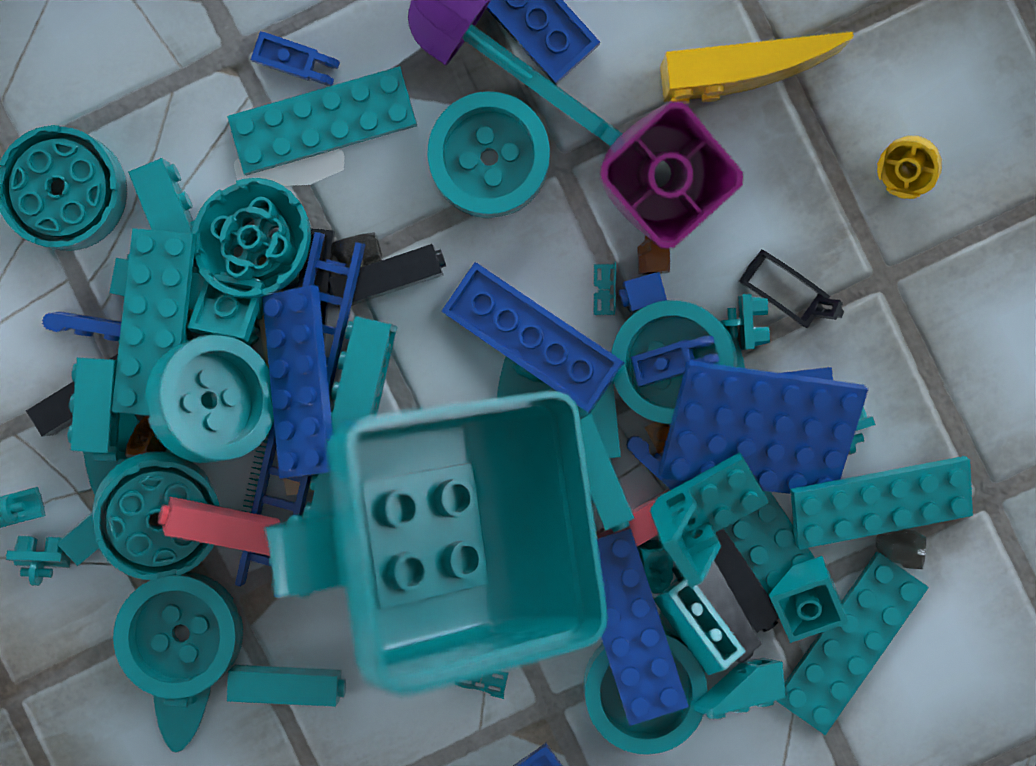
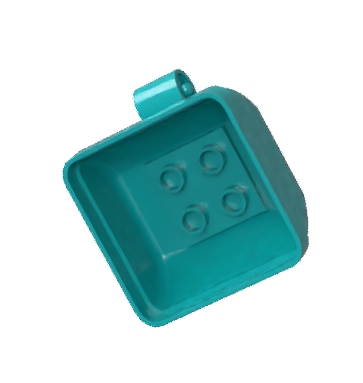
[265,391,607,696]

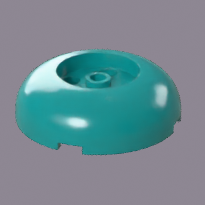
[192,178,311,299]

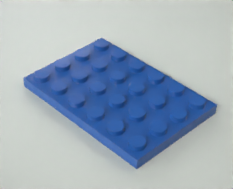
[658,360,869,494]

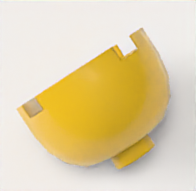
[877,135,942,199]

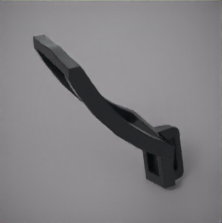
[739,249,844,328]

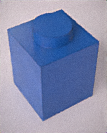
[619,272,667,312]

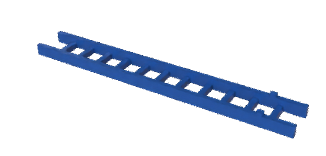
[235,232,366,598]

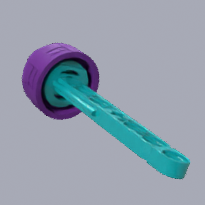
[408,0,623,146]

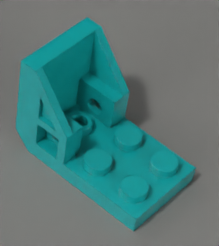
[650,452,769,588]

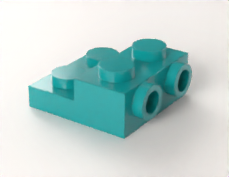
[188,272,266,343]

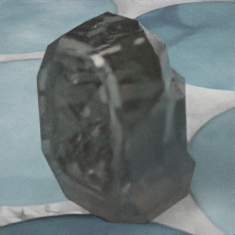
[331,232,383,268]
[875,529,926,570]

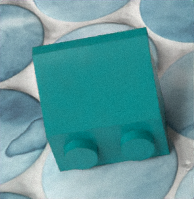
[769,556,849,643]

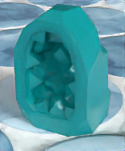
[637,539,673,594]

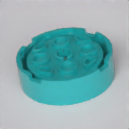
[428,91,550,218]
[0,125,127,251]
[611,300,737,424]
[145,335,274,463]
[92,452,220,580]
[113,572,243,699]
[583,630,708,755]

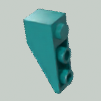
[693,658,786,719]

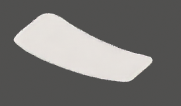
[234,149,345,186]

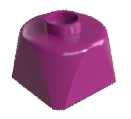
[601,101,743,248]

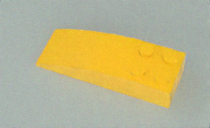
[660,31,853,104]

